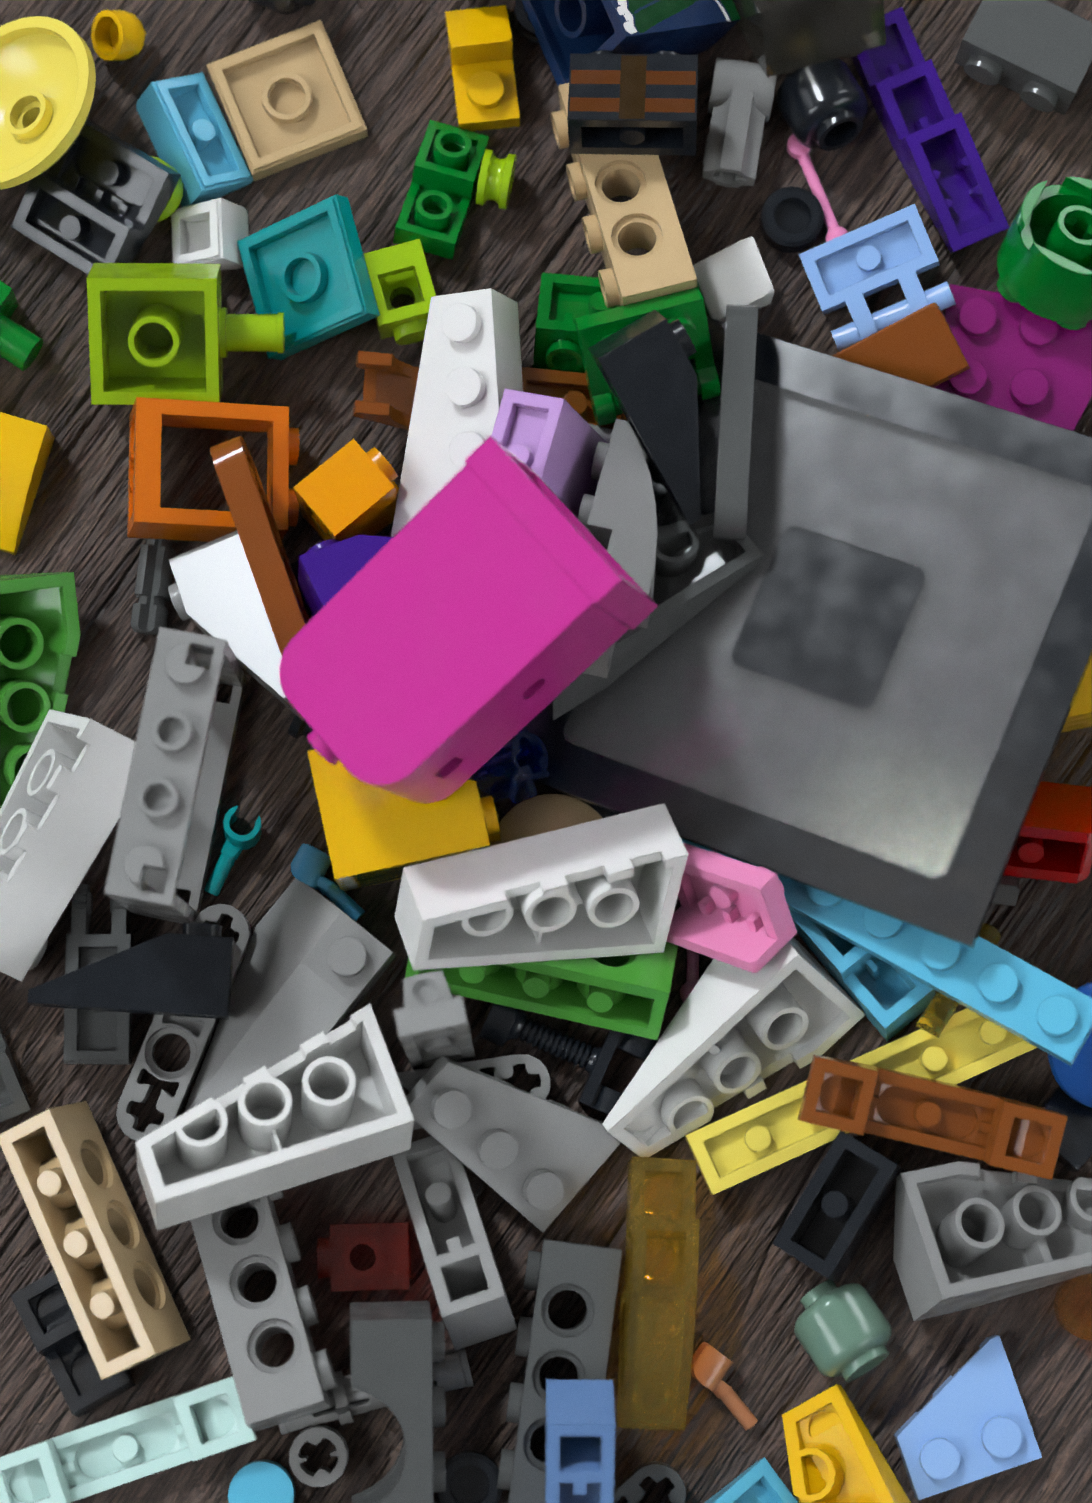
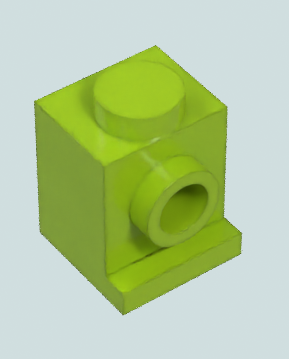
[363,239,436,345]

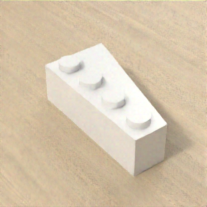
[391,288,523,537]
[395,803,688,970]
[135,1004,414,1231]

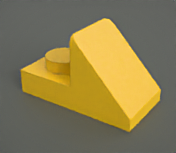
[445,5,520,131]

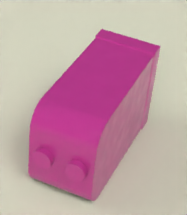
[279,436,658,803]

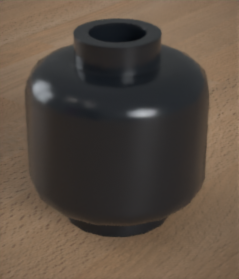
[776,56,868,151]

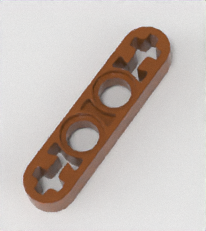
[210,436,310,656]

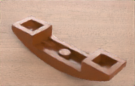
[798,1055,1068,1180]

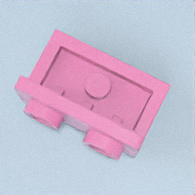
[666,843,797,973]

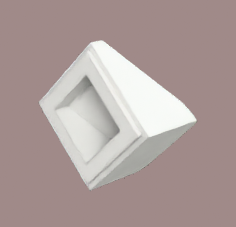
[171,198,249,270]
[693,236,774,322]

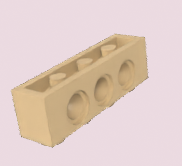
[551,83,697,308]
[0,1101,191,1380]

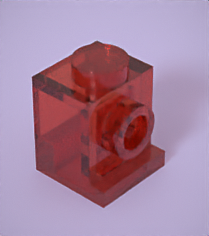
[317,1222,412,1291]

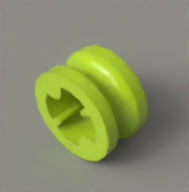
[476,149,517,210]

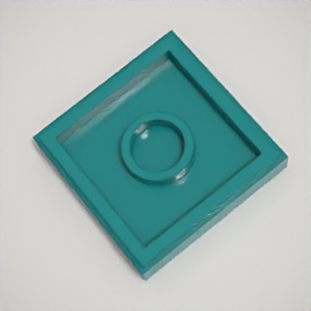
[237,194,380,360]

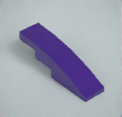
[842,7,1010,253]

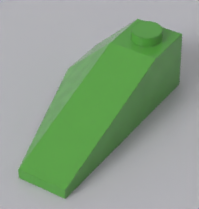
[0,572,81,808]

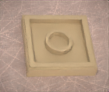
[206,20,368,181]

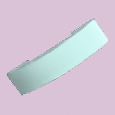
[0,1376,257,1503]

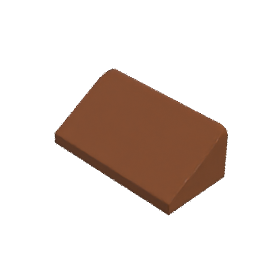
[832,303,970,388]

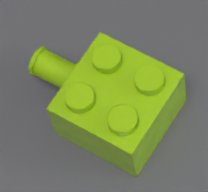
[87,263,285,405]

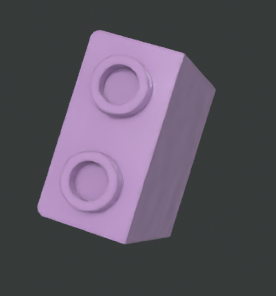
[491,389,607,518]

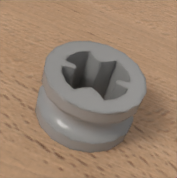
[289,1425,349,1487]

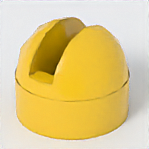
[91,10,146,61]

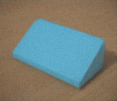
[136,72,253,207]

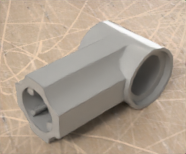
[702,57,778,188]

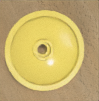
[0,16,96,190]

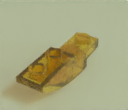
[617,1156,700,1431]

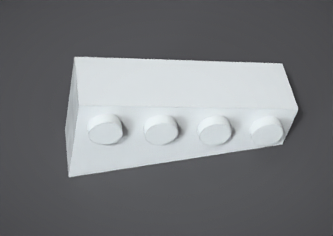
[0,709,135,981]

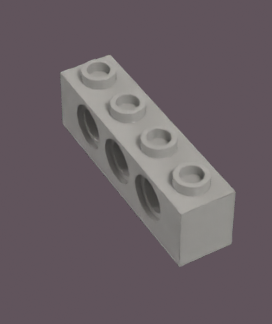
[191,1191,337,1432]

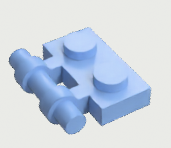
[799,204,956,352]

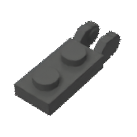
[63,884,134,1065]

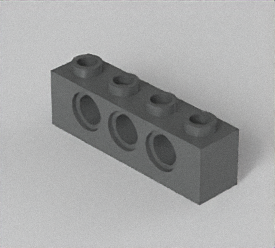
[497,1238,622,1503]

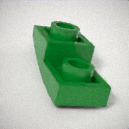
[393,120,489,260]

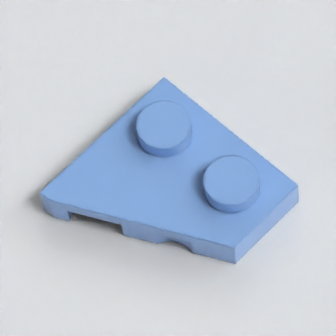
[894,1334,1042,1500]

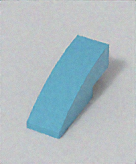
[789,909,936,1041]

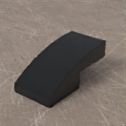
[10,1271,136,1418]

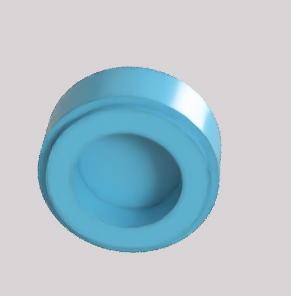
[228,1459,296,1503]

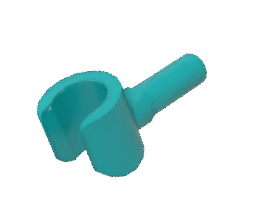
[204,805,262,897]

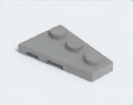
[406,1056,621,1232]

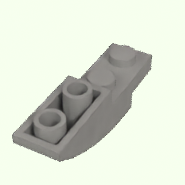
[578,419,657,678]

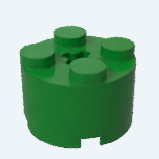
[996,177,1092,330]

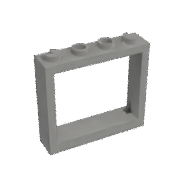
[104,627,247,924]

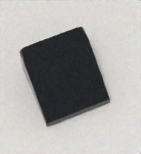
[1040,1085,1092,1172]

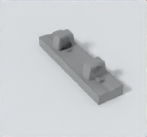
[394,971,476,1070]

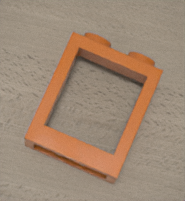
[127,397,300,542]

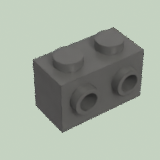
[954,0,1092,115]

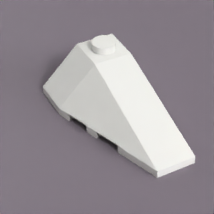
[602,937,866,1160]

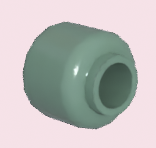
[794,1280,892,1382]

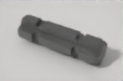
[130,538,178,635]

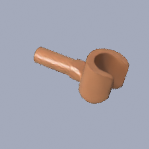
[688,1342,758,1430]

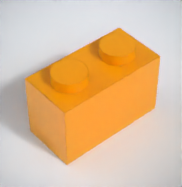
[293,438,399,541]

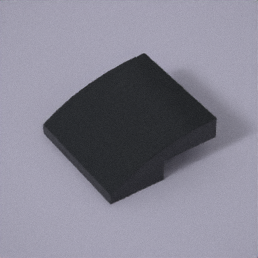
[11,118,181,274]

